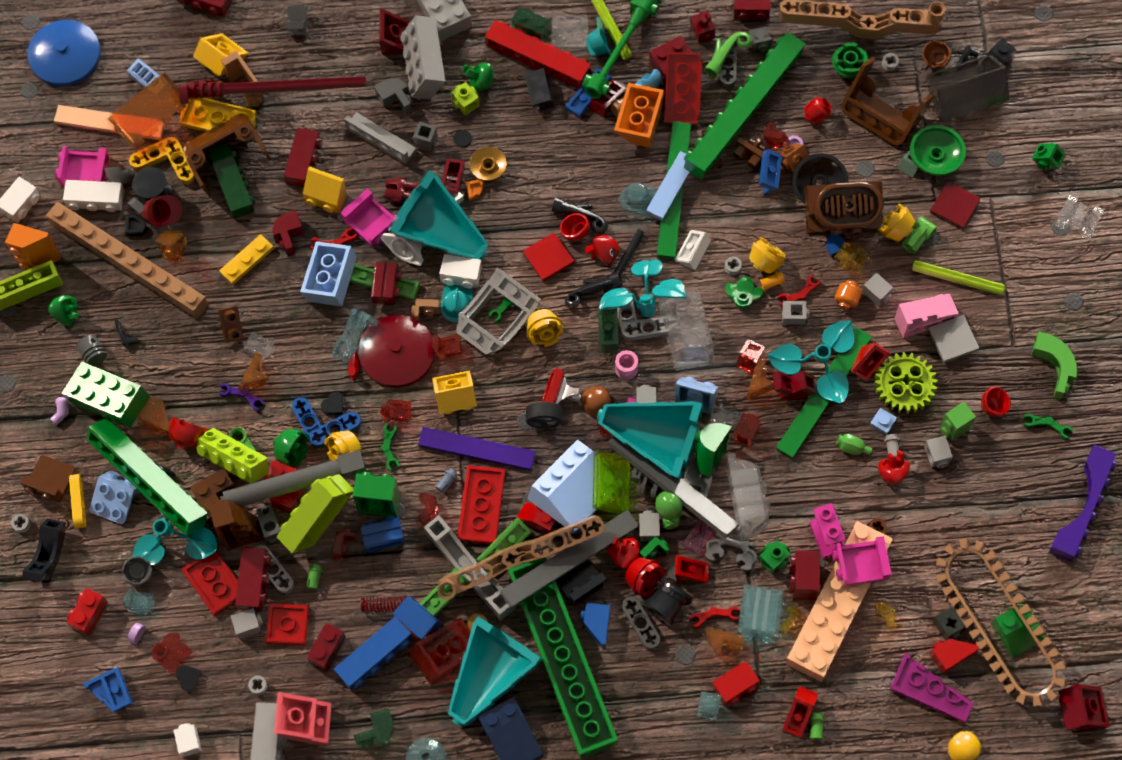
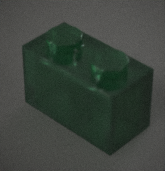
[511,6,552,43]
[598,309,618,353]

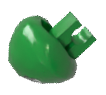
[462,63,494,93]
[48,295,80,327]

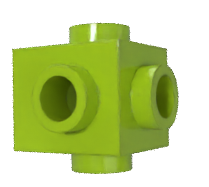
[451,82,480,116]

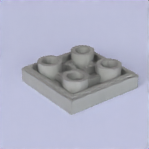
[928,315,979,363]

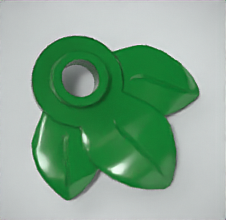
[725,276,763,309]

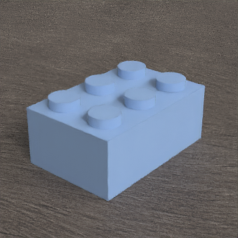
[300,241,357,306]

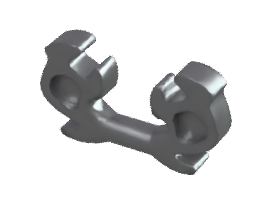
[705,533,757,572]

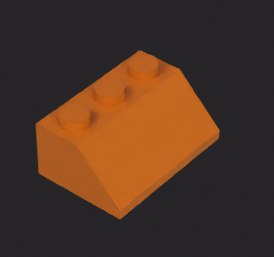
[614,83,665,148]
[5,223,62,270]

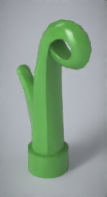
[704,32,752,78]

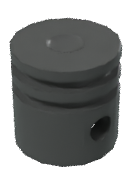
[76,335,107,366]

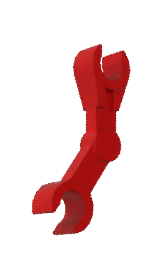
[310,228,358,251]
[777,274,821,308]
[689,606,740,628]

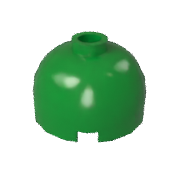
[273,429,310,468]

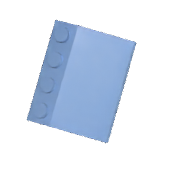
[527,440,620,533]

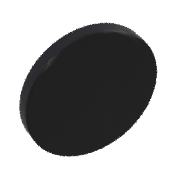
[453,130,472,147]

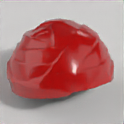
[560,213,590,242]
[981,387,1011,417]

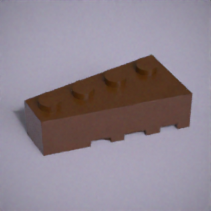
[209,500,265,551]

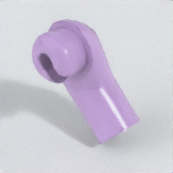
[50,397,69,426]

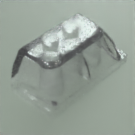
[657,290,714,371]
[725,453,770,540]

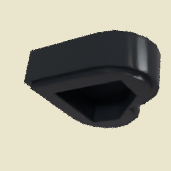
[124,214,147,236]
[320,392,344,415]
[175,665,201,691]

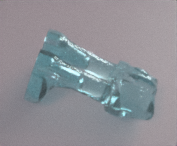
[332,308,379,362]

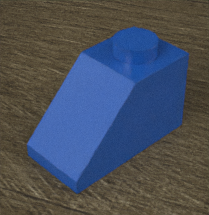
[580,603,610,649]

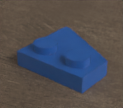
[83,667,133,713]

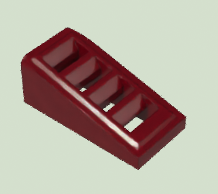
[589,79,627,117]
[442,158,465,195]

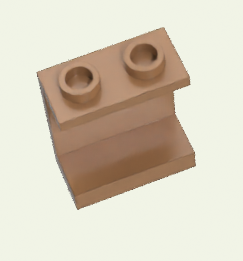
[221,51,265,109]

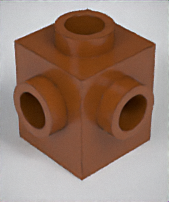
[780,143,810,172]

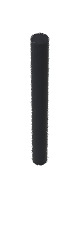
[603,229,644,293]

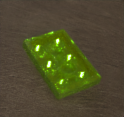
[593,450,630,514]

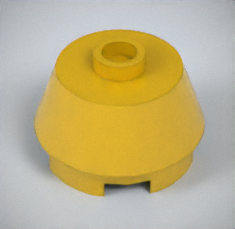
[878,204,915,241]
[749,237,786,274]
[527,309,564,347]
[324,431,362,461]

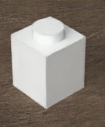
[174,723,202,757]

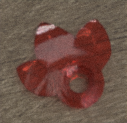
[151,633,192,672]

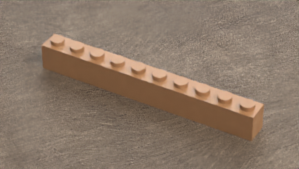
[46,201,209,320]

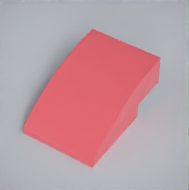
[274,692,331,746]

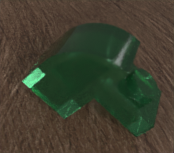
[354,708,395,748]

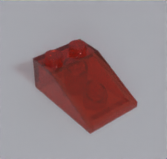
[408,618,471,686]

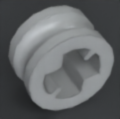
[882,53,899,71]
[725,257,742,276]
[11,514,31,533]
[248,675,268,696]

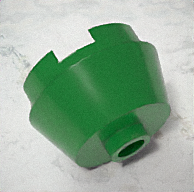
[832,43,868,80]

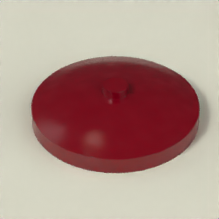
[358,315,435,388]

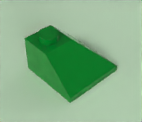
[991,605,1046,658]

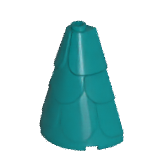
[388,170,488,261]
[597,401,703,478]
[448,616,543,727]

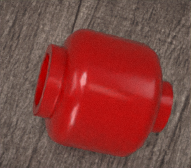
[804,97,832,125]

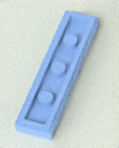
[646,151,690,221]

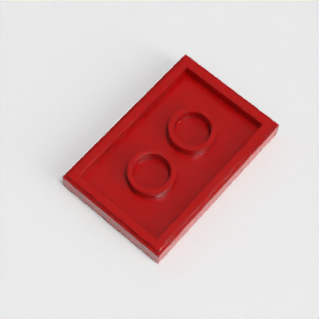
[181,550,238,617]

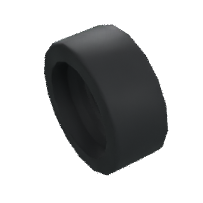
[526,402,563,429]

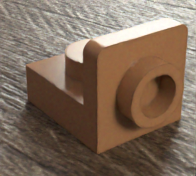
[412,299,440,321]

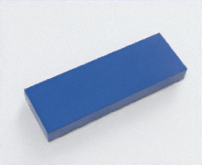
[565,67,612,119]

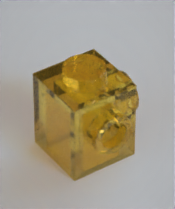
[835,242,869,272]

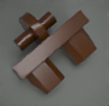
[734,137,766,170]
[218,305,244,343]

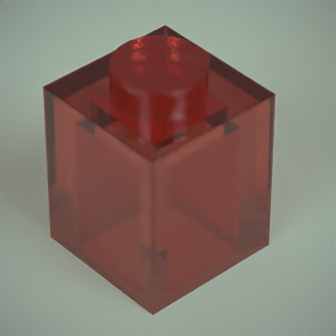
[733,413,761,446]

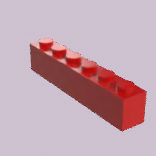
[485,20,591,89]

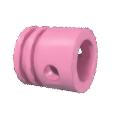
[615,350,638,380]

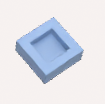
[870,408,897,435]

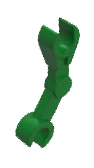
[489,298,515,324]
[1023,414,1073,440]
[381,423,400,472]

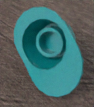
[586,16,611,57]
[441,285,473,323]

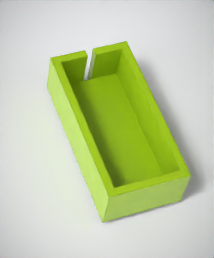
[277,474,354,553]

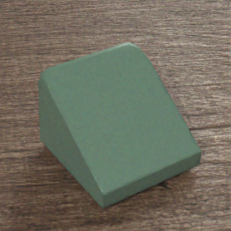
[898,151,919,177]

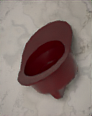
[140,195,182,227]

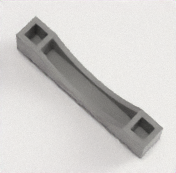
[423,515,516,621]

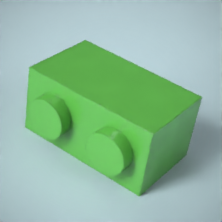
[940,402,976,442]

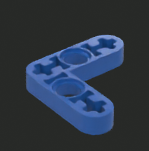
[292,397,361,448]

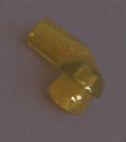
[875,601,897,629]
[779,604,800,634]

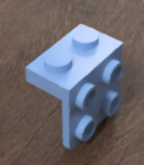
[90,471,140,524]

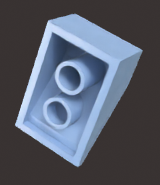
[675,377,718,414]

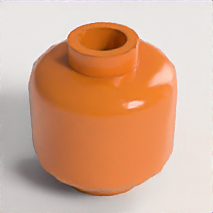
[834,280,862,310]

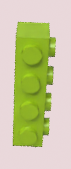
[0,260,63,310]
[197,428,269,484]

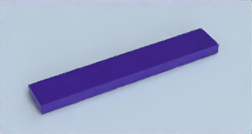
[418,427,536,471]

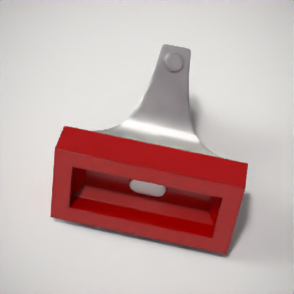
[541,368,581,404]

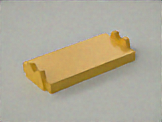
[179,98,256,141]

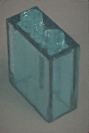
[737,584,784,643]

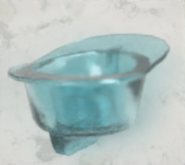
[619,183,658,213]

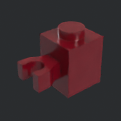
[690,11,716,43]

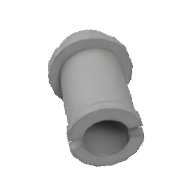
[884,434,900,457]

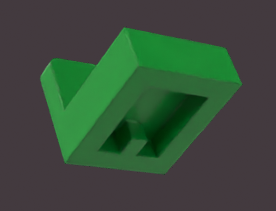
[639,536,670,560]

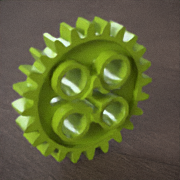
[874,352,938,414]

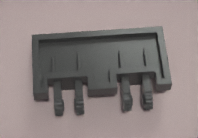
[631,459,715,498]

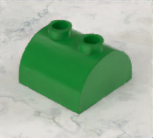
[692,423,731,477]

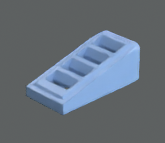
[127,59,168,96]

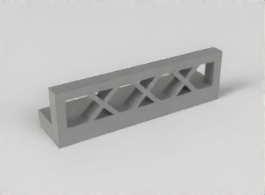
[344,112,417,165]

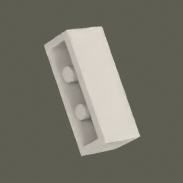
[63,180,125,212]

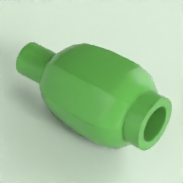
[836,434,872,455]

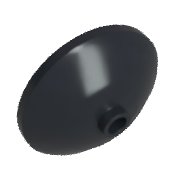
[792,153,849,205]

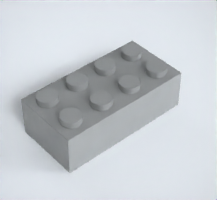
[417,0,472,41]
[401,16,445,99]
[250,703,287,760]

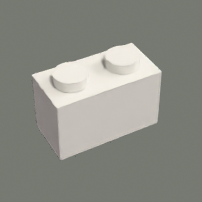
[0,177,41,223]
[440,254,482,289]

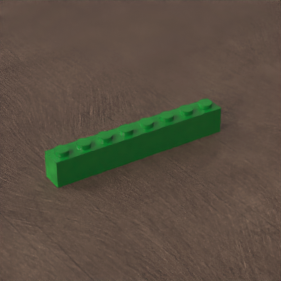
[86,418,207,536]

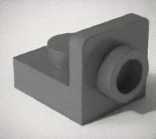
[748,27,772,52]

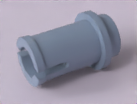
[435,468,459,494]

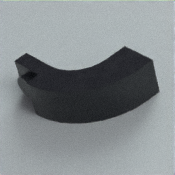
[22,518,66,582]

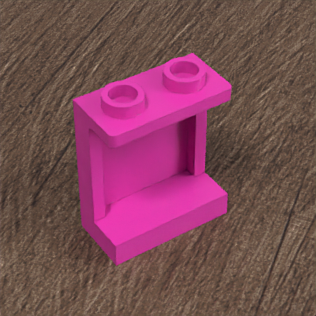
[55,146,110,187]
[340,189,396,248]
[809,503,846,559]
[832,536,892,587]

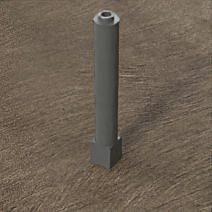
[220,450,366,507]

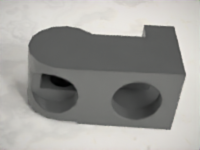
[256,504,281,545]

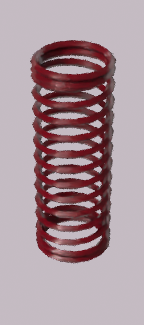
[361,596,405,613]

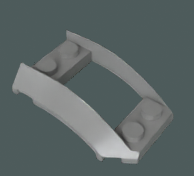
[456,267,542,355]

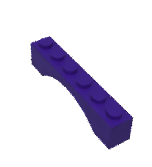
[1049,445,1117,562]

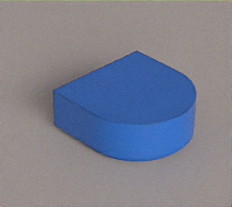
[826,234,848,257]

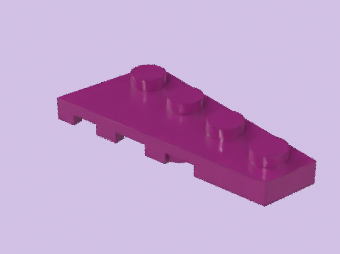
[889,652,974,723]

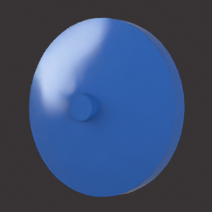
[28,20,101,87]

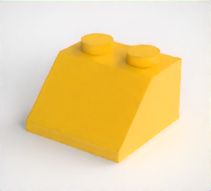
[193,33,248,76]
[303,167,348,214]
[432,371,477,414]

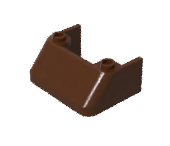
[841,58,935,145]
[184,114,271,194]

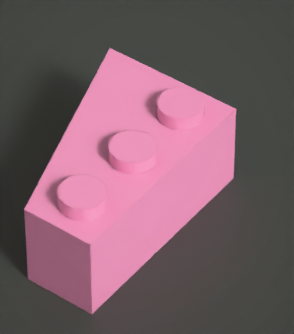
[895,294,959,339]

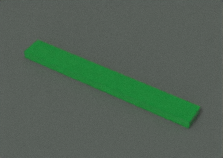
[656,122,691,259]
[776,327,872,459]

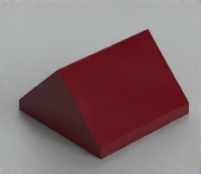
[379,9,410,54]

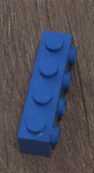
[334,617,412,691]

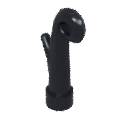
[551,197,608,234]
[565,271,623,308]

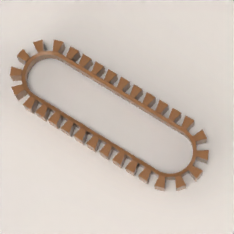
[936,538,1068,707]

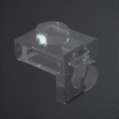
[243,332,275,360]

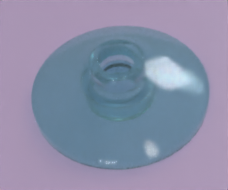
[406,738,447,760]

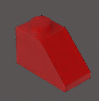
[517,502,559,535]
[929,639,979,674]
[782,686,818,738]

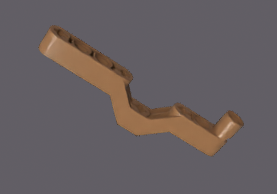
[779,0,946,39]
[438,515,605,600]

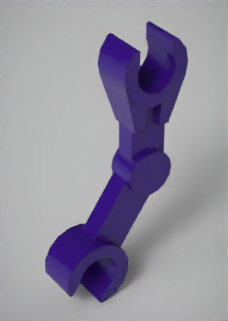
[218,383,265,412]

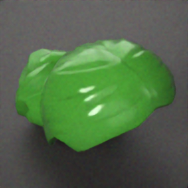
[655,491,683,530]

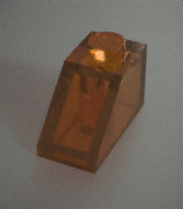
[156,230,187,261]
[137,397,170,436]

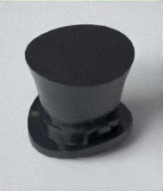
[132,167,173,205]
[642,577,694,627]

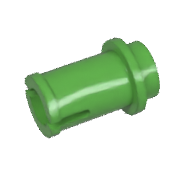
[306,564,323,590]
[809,713,825,740]

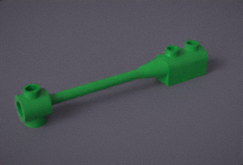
[582,0,664,99]

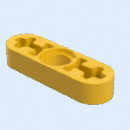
[69,474,86,529]

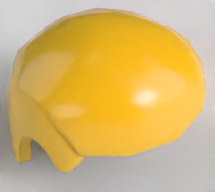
[948,731,981,760]

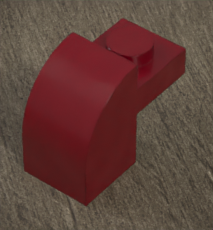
[272,210,304,257]
[773,371,817,400]

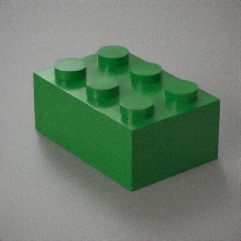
[353,472,401,518]

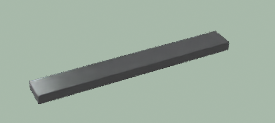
[608,437,739,539]
[500,510,639,608]

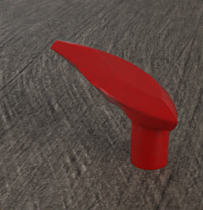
[348,347,359,381]

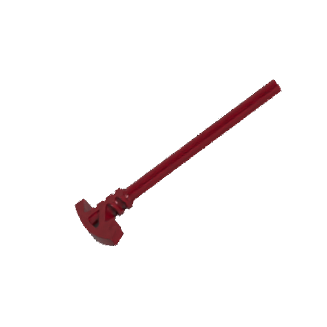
[178,76,367,104]

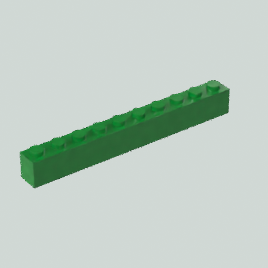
[684,32,806,180]

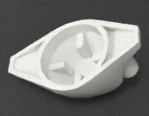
[381,233,423,266]

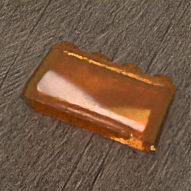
[105,72,187,148]

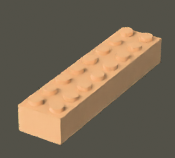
[786,521,893,682]

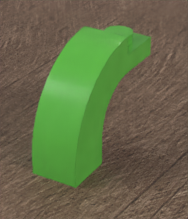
[1031,331,1077,400]

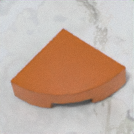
[465,179,484,201]

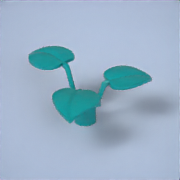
[599,259,686,317]
[768,321,854,404]
[132,487,218,566]

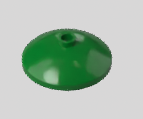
[910,125,966,176]

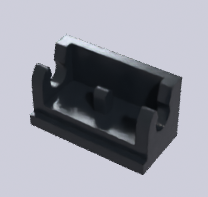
[525,68,555,111]

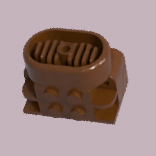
[804,181,884,235]

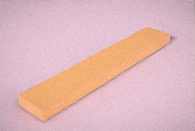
[54,105,165,140]

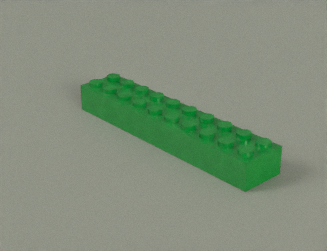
[508,557,618,759]

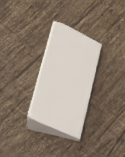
[675,230,711,270]

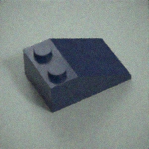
[478,697,543,760]

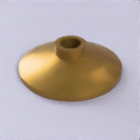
[470,147,507,181]

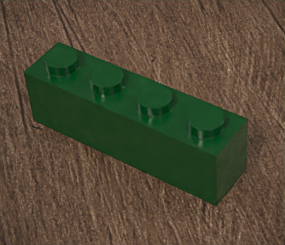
[207,142,256,219]

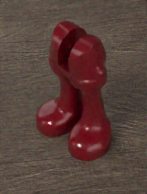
[384,178,420,203]

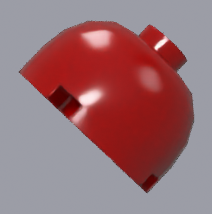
[168,417,209,451]

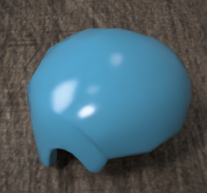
[635,69,662,89]

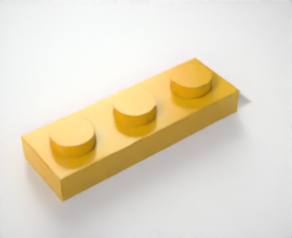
[219,234,274,285]

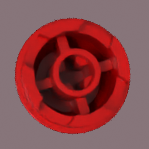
[625,557,665,597]

